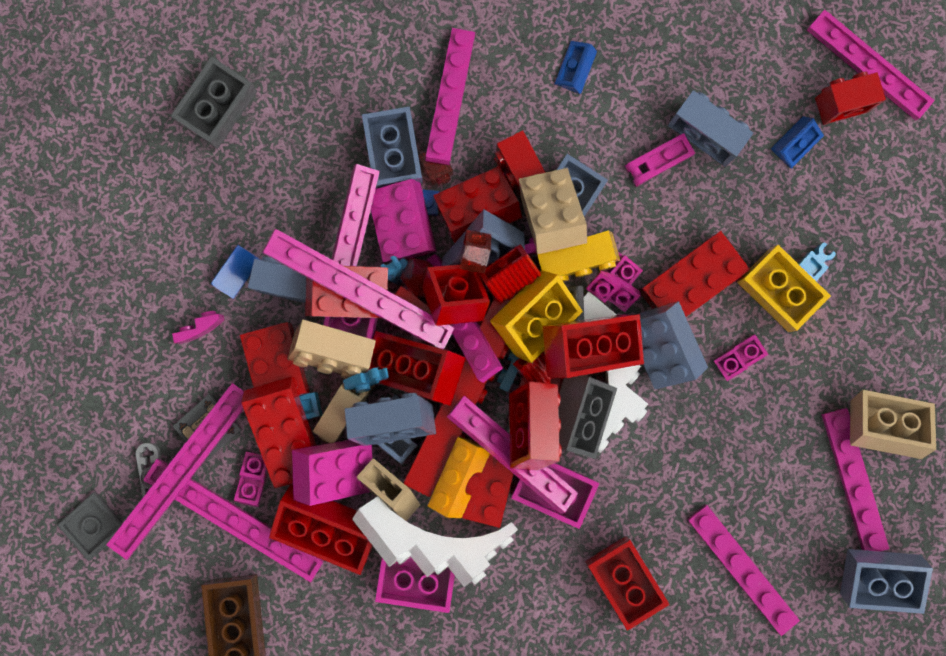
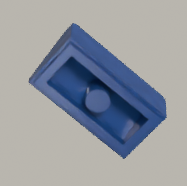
[554,41,597,94]
[771,116,824,169]
[211,245,260,299]

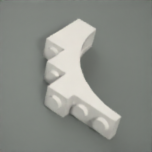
[584,292,648,453]
[353,496,518,587]

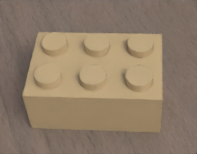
[519,168,587,254]
[288,320,376,379]
[850,390,936,459]

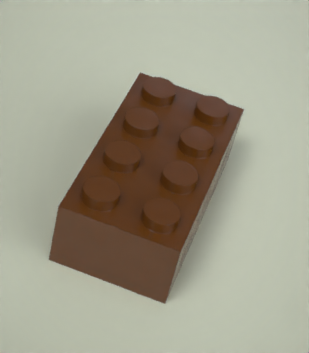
[201,574,266,656]

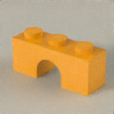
[428,437,490,518]

